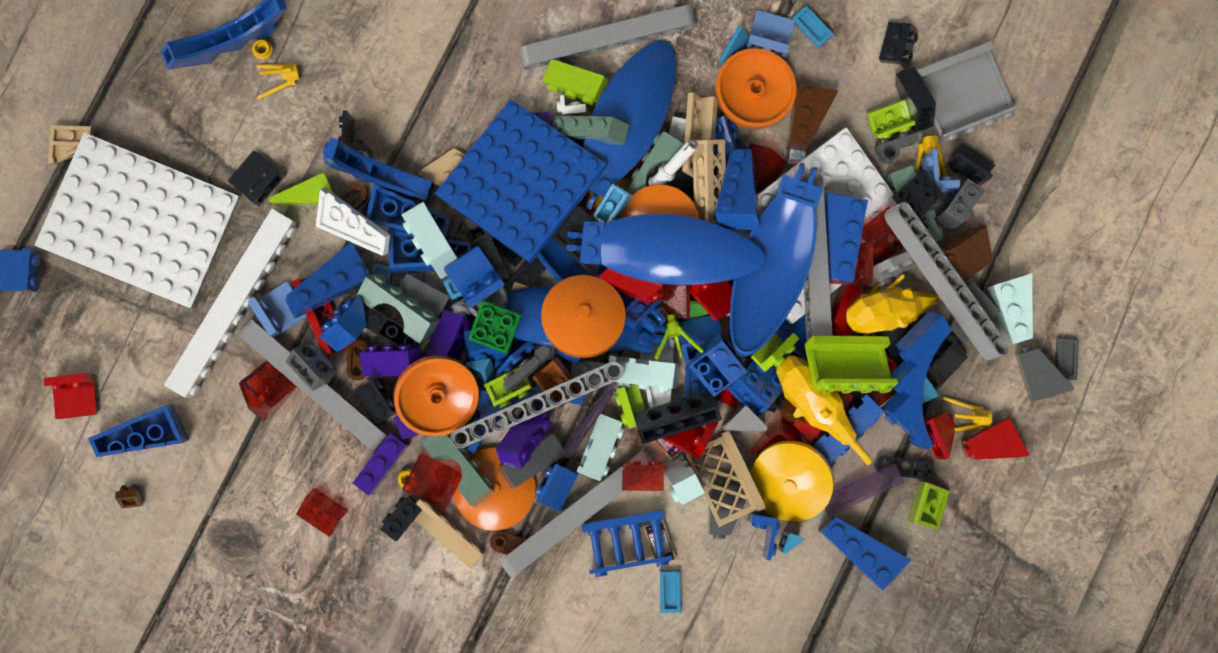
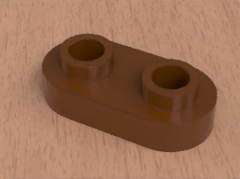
[339,183,368,210]
[346,340,368,381]
[490,531,527,555]

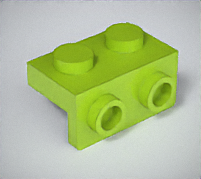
[866,99,916,140]
[751,333,799,372]
[484,367,533,409]
[614,384,646,429]

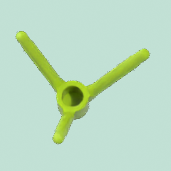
[654,314,704,359]

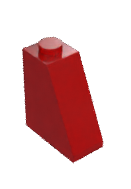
[599,268,664,305]
[831,281,864,336]
[961,418,1030,460]

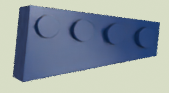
[715,149,760,230]
[366,184,452,239]
[824,192,868,284]
[388,229,473,274]
[285,242,370,319]
[810,394,884,468]
[88,403,188,457]
[818,516,911,590]

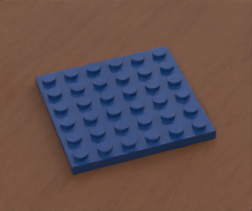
[435,99,607,264]

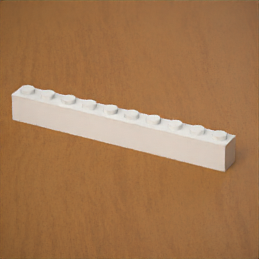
[164,209,297,398]

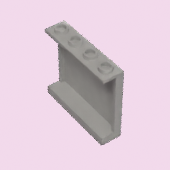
[917,41,1020,142]

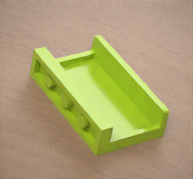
[804,336,898,393]

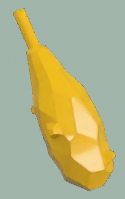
[847,287,941,334]
[776,356,874,466]

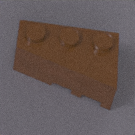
[786,84,838,152]

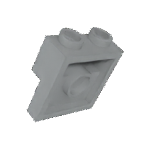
[863,252,915,287]

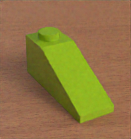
[268,172,337,206]

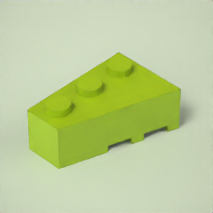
[542,59,609,107]

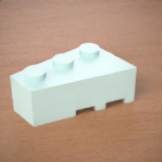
[402,202,457,279]
[987,273,1033,345]
[609,356,679,392]
[577,414,625,481]
[660,454,705,505]

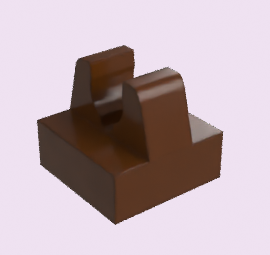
[115,483,143,509]

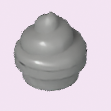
[451,298,471,318]

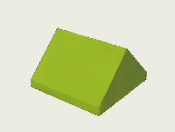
[907,481,950,530]

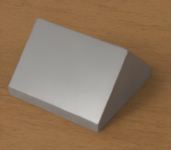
[721,405,767,431]

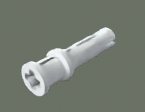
[648,140,698,186]

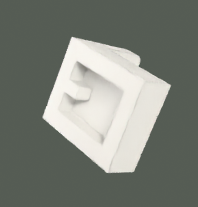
[556,95,586,116]

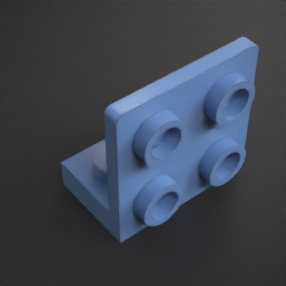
[746,10,795,59]
[921,148,960,196]
[247,282,307,338]

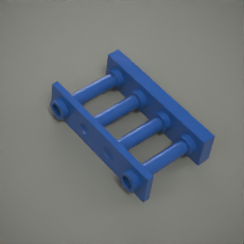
[582,510,673,577]

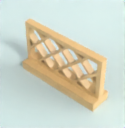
[685,431,766,527]

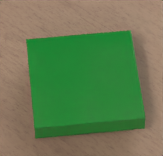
[468,300,523,354]

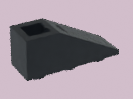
[365,308,422,347]

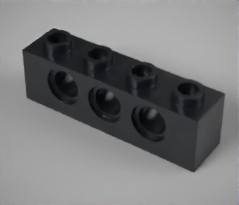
[633,390,722,444]

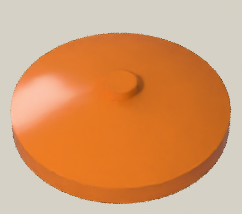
[715,48,797,129]
[620,185,701,220]
[541,275,626,358]
[394,355,479,436]
[453,448,536,531]

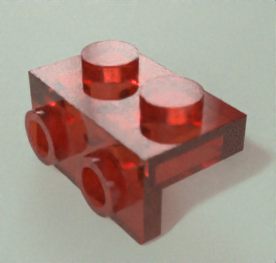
[296,488,348,537]

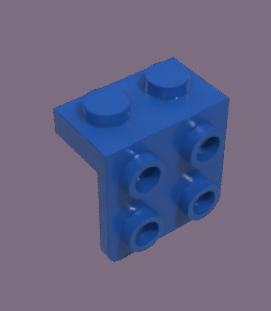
[0,248,40,292]
[496,338,536,375]

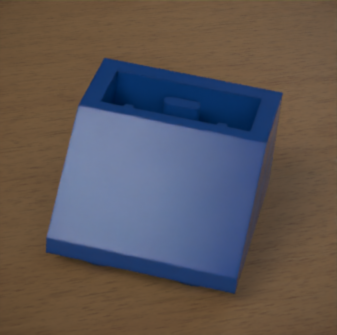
[319,295,367,353]
[678,315,722,365]
[464,330,510,370]
[688,333,747,396]
[535,463,578,512]

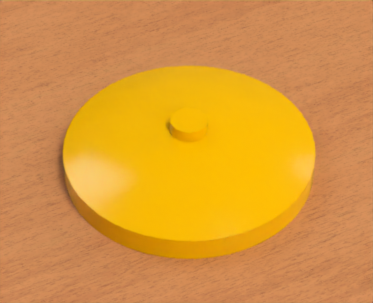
[750,441,834,522]

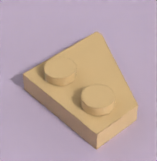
[48,125,94,165]
[417,148,465,187]

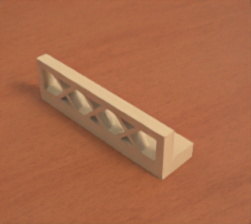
[682,92,718,178]
[693,140,726,224]
[415,498,485,569]

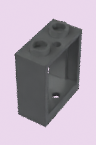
[934,179,985,231]

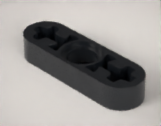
[874,456,935,480]

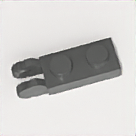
[503,345,551,392]

